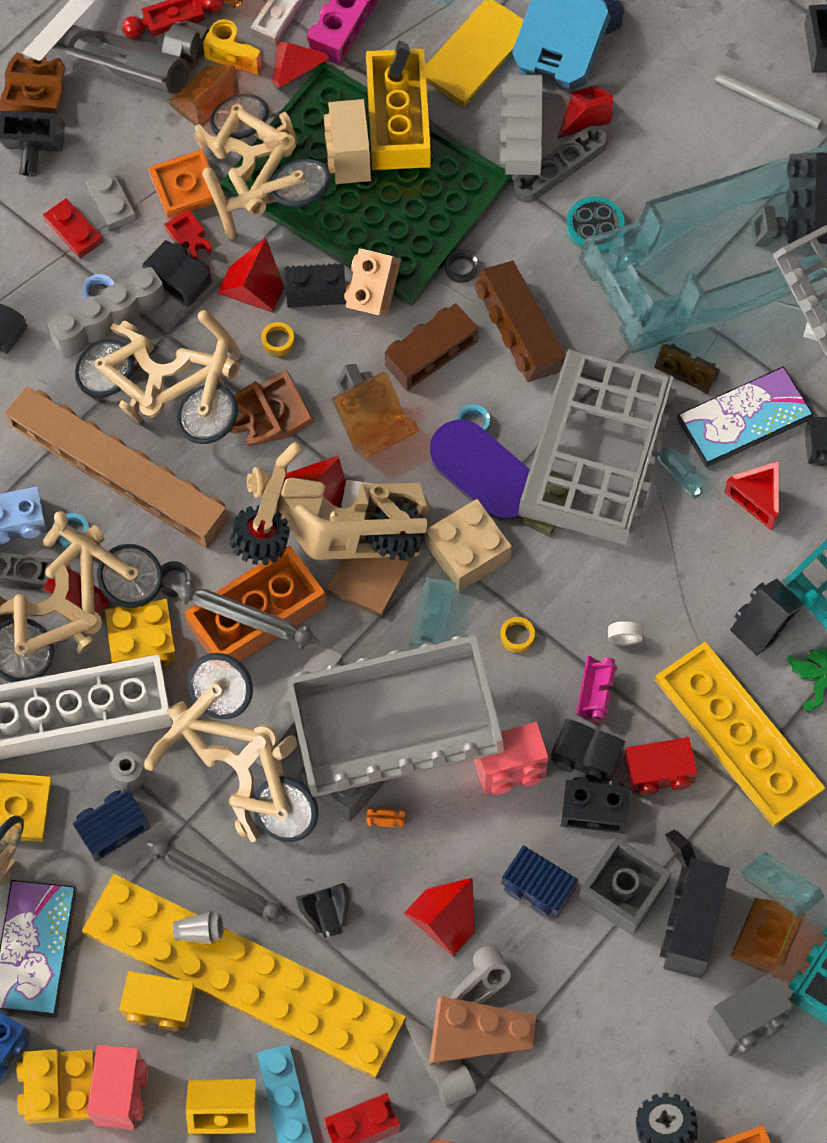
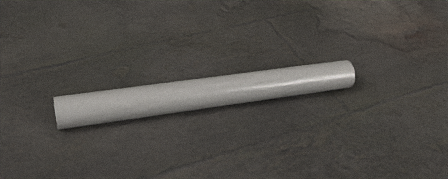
[715,71,823,129]

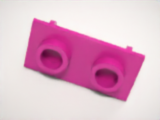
[576,655,617,726]

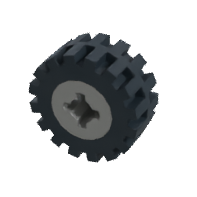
[636,1092,698,1143]

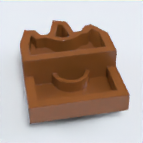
[0,52,65,114]
[229,369,315,446]

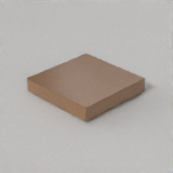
[326,539,410,618]

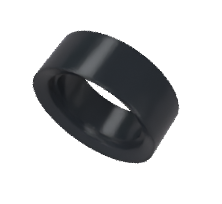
[445,249,478,283]
[160,561,191,597]

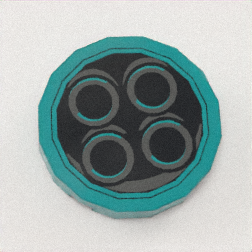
[566,197,625,252]

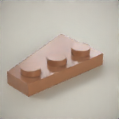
[429,996,536,1065]

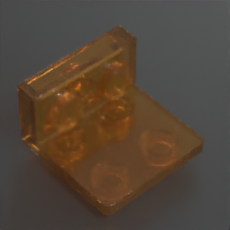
[332,372,419,459]

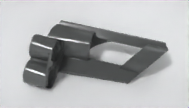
[51,20,210,94]

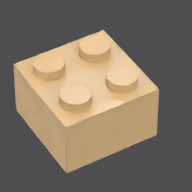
[324,99,371,184]
[425,499,512,592]

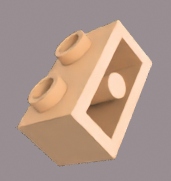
[344,248,401,317]

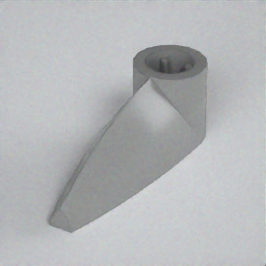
[433,946,511,1026]
[405,1020,476,1107]

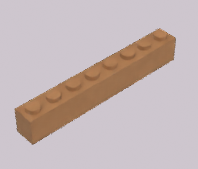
[5,386,228,548]

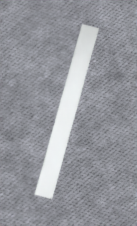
[22,0,95,61]

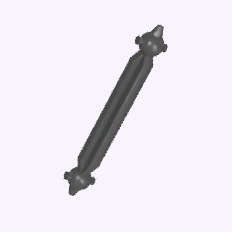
[172,579,320,650]
[146,840,288,923]

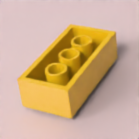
[366,49,430,170]

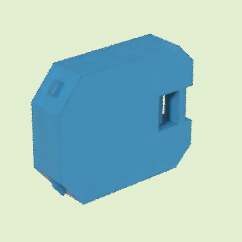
[512,0,610,90]

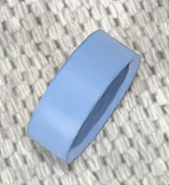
[82,274,114,299]

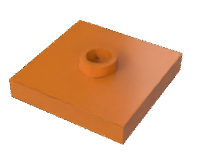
[148,149,215,219]

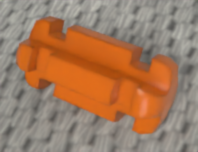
[366,807,406,828]

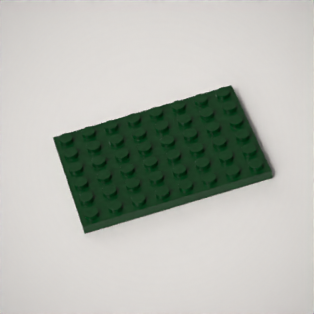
[220,62,512,306]

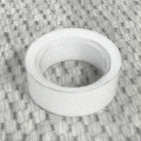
[608,622,643,646]

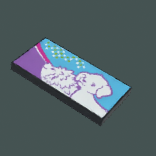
[677,366,814,468]
[0,880,77,1018]

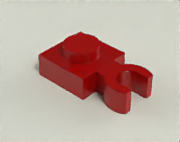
[164,209,212,260]

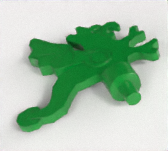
[787,648,827,712]

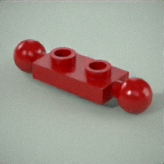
[122,0,224,39]

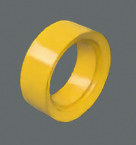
[261,322,295,357]
[500,617,535,653]

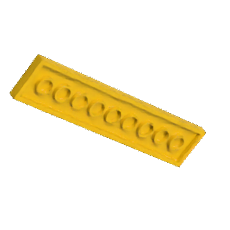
[82,874,406,1079]

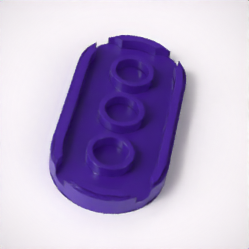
[430,420,530,520]

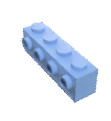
[0,487,48,545]

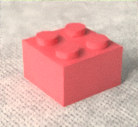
[474,722,548,795]
[87,1045,149,1130]

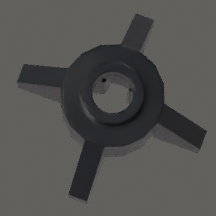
[296,883,350,938]

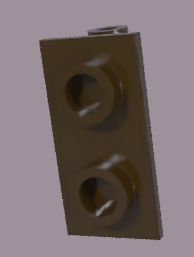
[654,343,720,394]

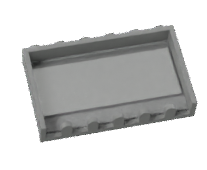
[286,635,504,797]

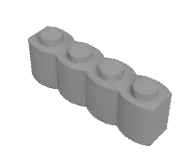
[500,74,542,175]
[48,267,166,357]

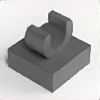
[750,205,787,247]
[336,363,375,406]

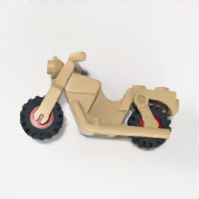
[230,442,429,565]

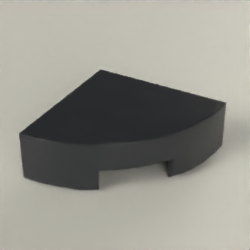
[389,41,410,78]
[665,829,697,868]

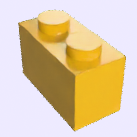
[119,971,196,1032]
[186,1079,258,1134]

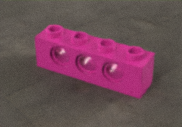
[307,0,379,66]

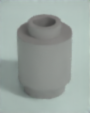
[110,751,146,792]

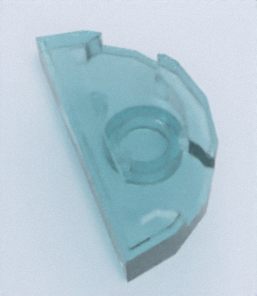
[657,446,703,499]

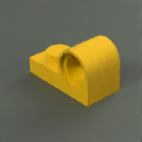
[203,19,262,75]

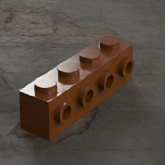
[475,260,566,382]

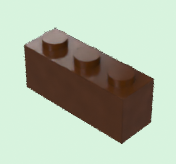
[385,303,478,391]

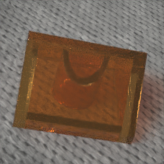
[168,66,239,127]
[730,898,808,978]

